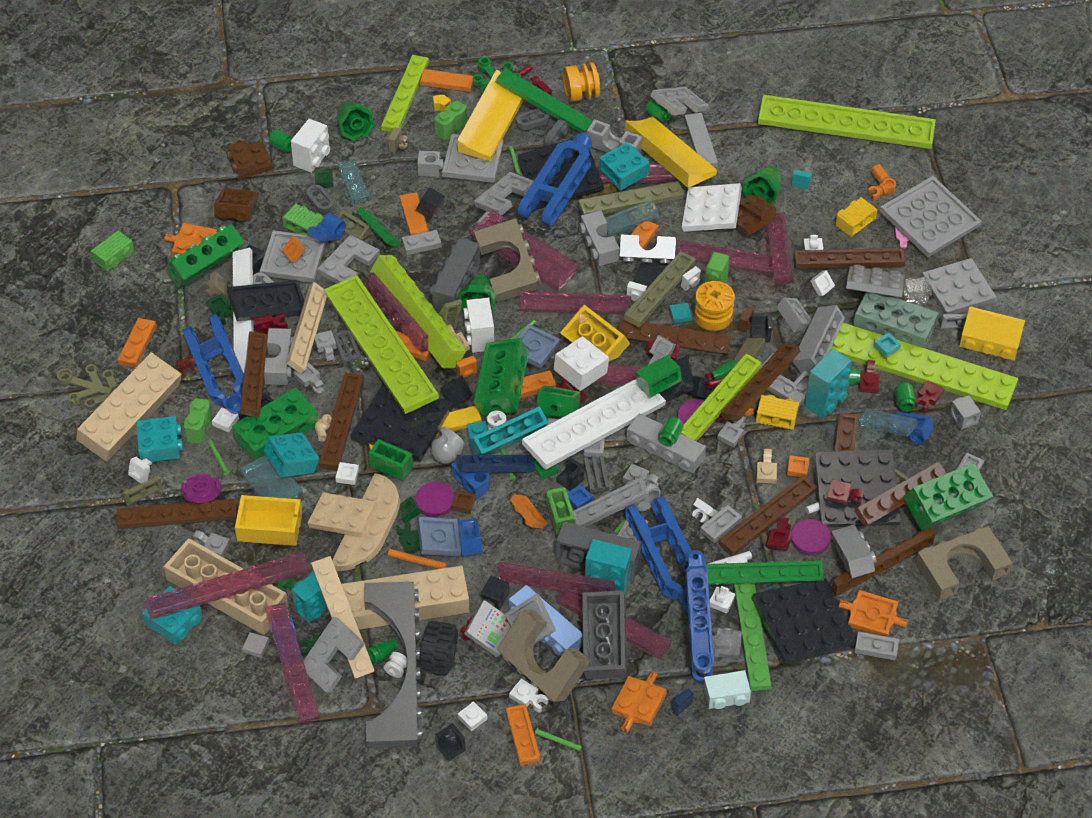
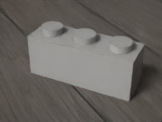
[832,525,876,578]

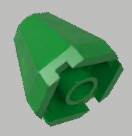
[337,101,375,141]
[742,165,781,204]
[458,274,496,313]

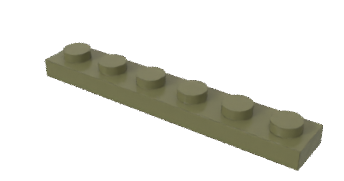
[578,181,685,215]
[624,251,696,328]

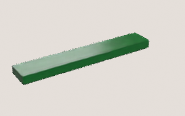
[495,68,593,133]
[706,561,824,585]

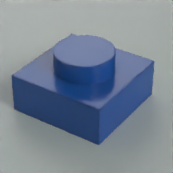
[567,484,593,509]

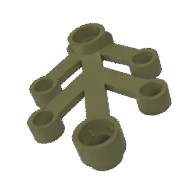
[57,364,119,411]

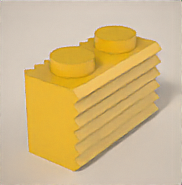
[836,197,878,237]
[756,395,799,430]

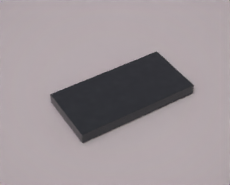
[227,280,305,321]

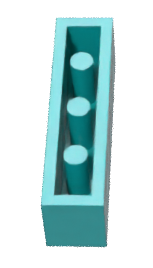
[469,406,549,455]

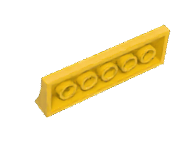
[457,69,524,161]
[625,117,717,188]

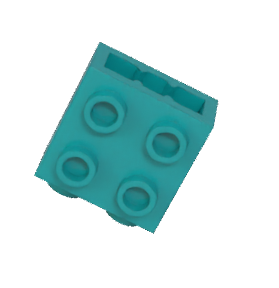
[599,142,650,191]
[137,416,183,462]
[263,432,319,478]
[292,571,327,623]
[142,586,203,645]

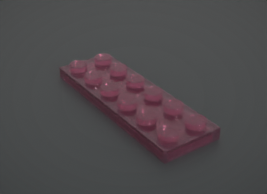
[470,210,579,292]

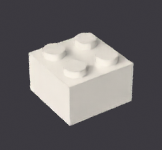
[291,119,330,173]
[464,298,494,353]
[554,336,609,391]

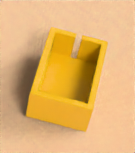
[235,495,302,546]

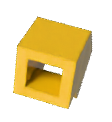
[433,95,451,111]

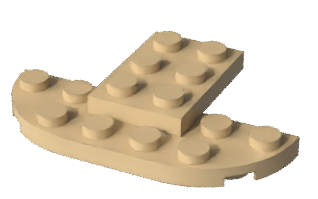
[308,473,400,571]

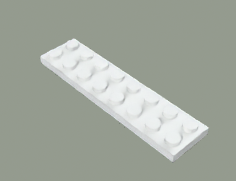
[522,379,666,470]

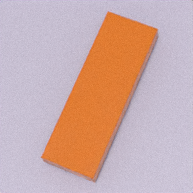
[420,69,473,92]
[400,192,428,235]
[505,704,541,766]

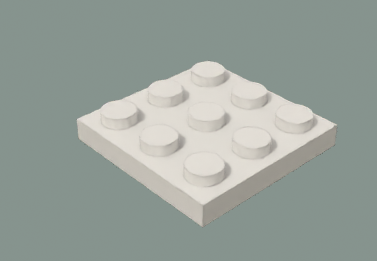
[682,183,742,232]

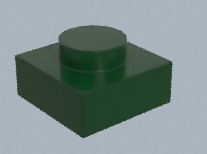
[314,169,334,188]
[398,496,421,522]

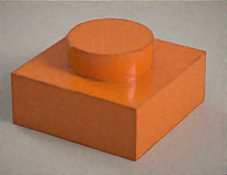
[282,236,306,263]
[456,356,477,378]
[787,455,809,478]

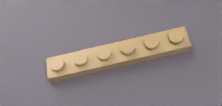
[286,282,327,373]
[311,556,374,679]

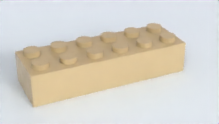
[76,352,181,462]
[164,538,288,635]
[342,566,470,630]

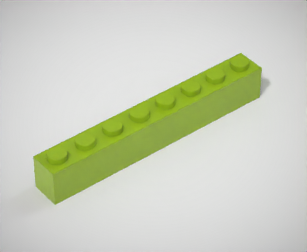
[370,255,466,368]

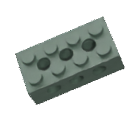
[853,292,939,348]

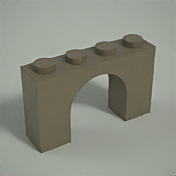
[474,218,541,302]
[916,526,1013,600]
[497,610,590,702]

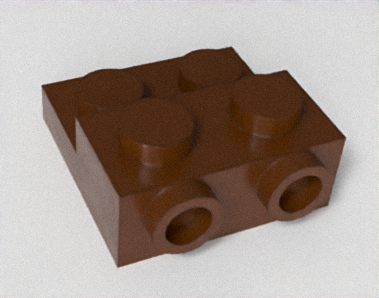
[226,141,273,179]
[214,188,258,221]
[736,194,777,236]

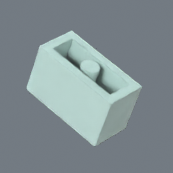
[703,670,751,709]

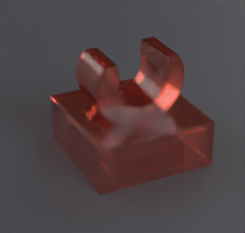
[173,355,196,379]

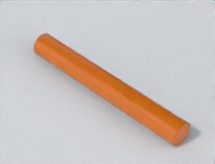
[388,549,447,569]

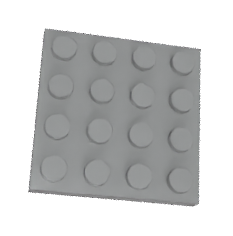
[880,176,982,257]

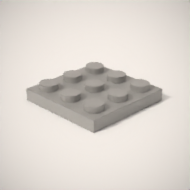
[442,134,503,183]
[260,230,326,283]
[922,258,997,314]
[846,265,905,297]

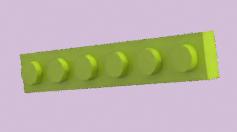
[381,55,429,133]
[681,354,762,442]

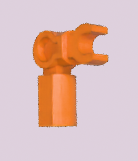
[868,164,896,201]

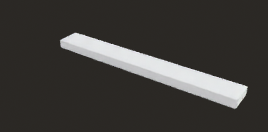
[233,248,254,373]

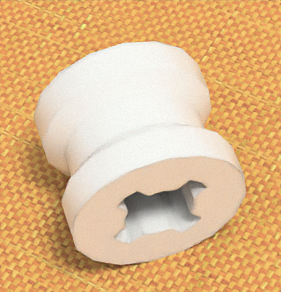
[487,411,506,430]
[384,652,407,678]

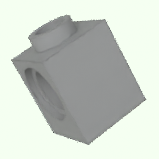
[417,151,444,177]
[950,395,981,430]

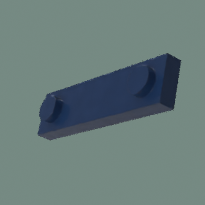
[455,455,536,473]

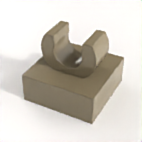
[388,127,408,153]
[205,272,227,296]

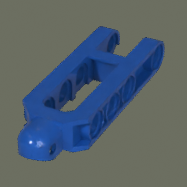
[518,132,592,226]
[182,313,244,415]
[625,496,700,611]
[685,550,714,684]

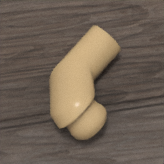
[315,414,332,442]

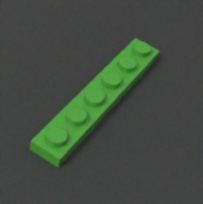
[734,584,771,691]

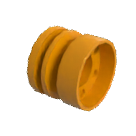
[563,62,600,102]
[694,281,734,331]

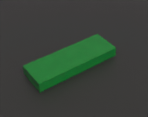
[357,207,401,248]

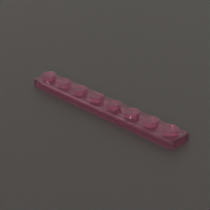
[144,552,309,620]

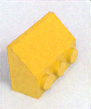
[560,305,630,362]
[959,307,1025,361]

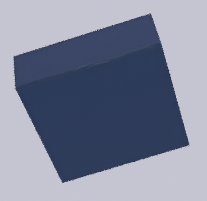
[672,688,693,716]

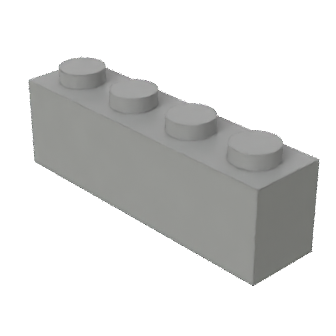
[793,305,845,374]
[627,413,706,473]

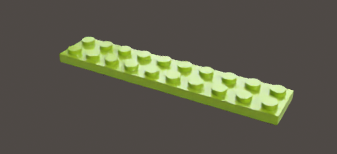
[758,95,936,149]
[324,275,439,414]
[829,323,1018,410]

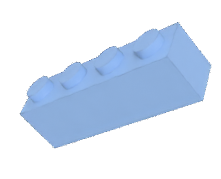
[509,585,583,656]

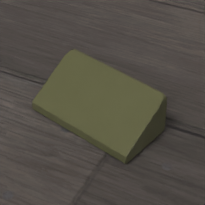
[338,209,373,241]
[735,338,765,363]
[121,475,162,506]

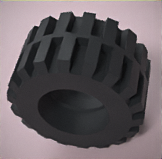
[419,620,458,676]

